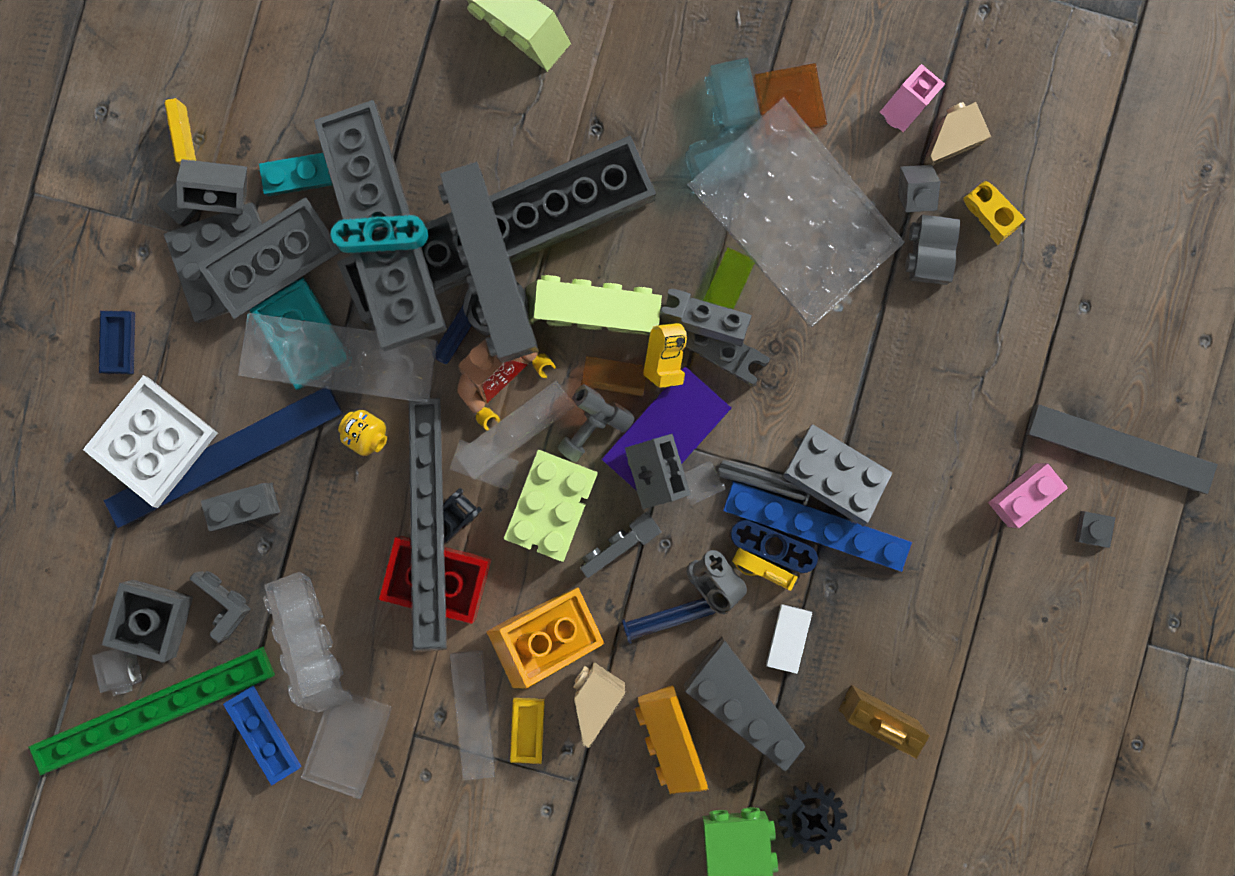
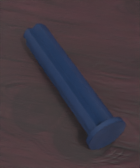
[432,301,480,364]
[622,598,715,644]

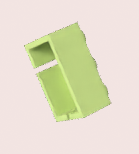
[504,450,598,562]

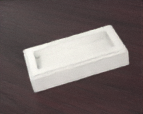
[766,604,812,674]

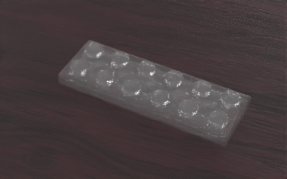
[238,313,438,404]

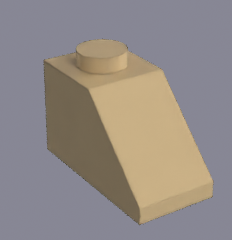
[924,102,991,166]

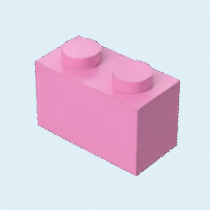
[988,463,1068,528]

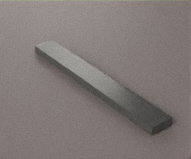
[408,398,447,652]

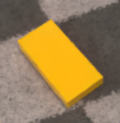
[164,98,196,164]
[510,698,545,764]

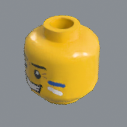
[338,410,387,456]

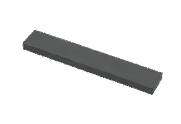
[1026,405,1218,494]

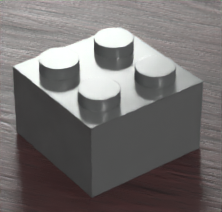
[102,580,194,662]

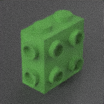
[702,807,778,876]

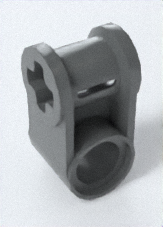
[686,550,747,614]

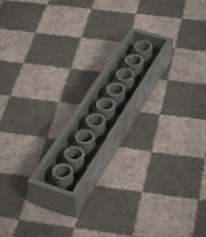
[337,135,656,324]

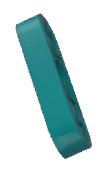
[331,215,428,253]

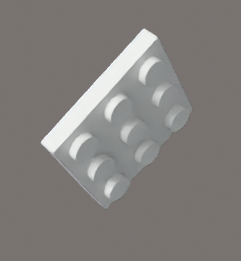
[83,375,218,508]

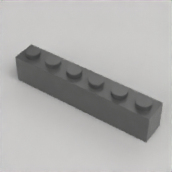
[438,162,539,363]

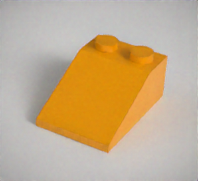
[486,587,605,688]

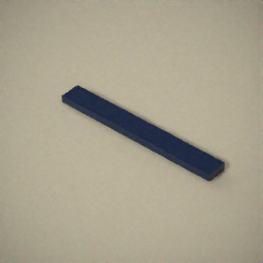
[103,386,344,528]

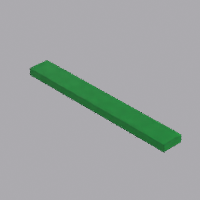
[28,647,275,776]

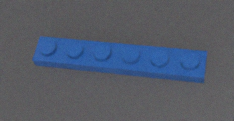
[723,481,912,572]

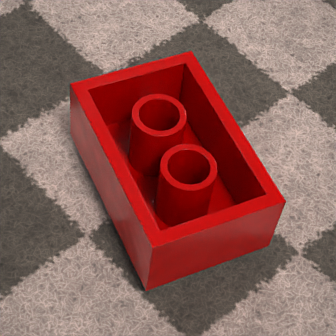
[379,536,492,624]

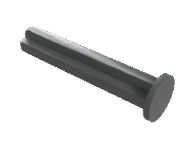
[718,460,810,506]

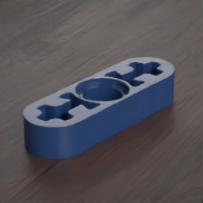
[730,520,818,573]

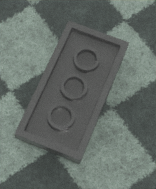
[197,197,342,319]

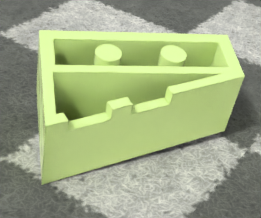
[467,0,571,72]

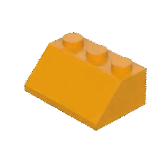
[634,685,708,794]

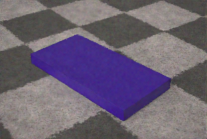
[602,366,731,491]

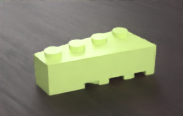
[525,275,662,335]

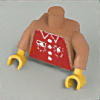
[457,335,556,431]

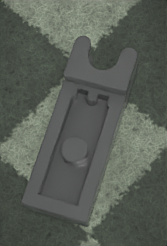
[659,289,752,347]
[685,331,770,387]
[580,511,662,578]

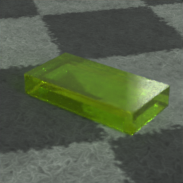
[703,247,756,310]

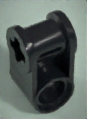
[443,488,483,544]

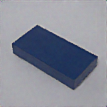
[99,311,135,374]

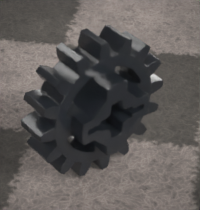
[777,782,848,854]

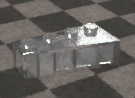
[263,571,353,713]

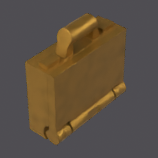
[839,685,929,759]

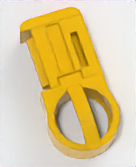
[732,548,798,591]

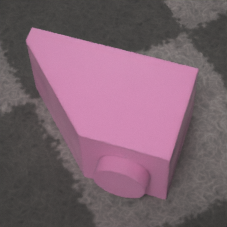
[880,64,945,132]

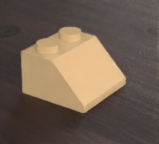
[573,662,625,748]

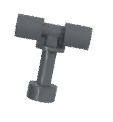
[557,384,635,462]

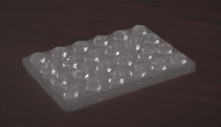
[687,98,905,327]

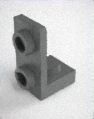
[189,571,251,643]

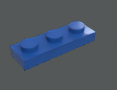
[223,686,301,786]

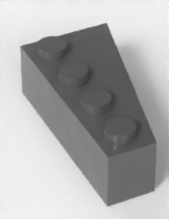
[683,637,806,771]

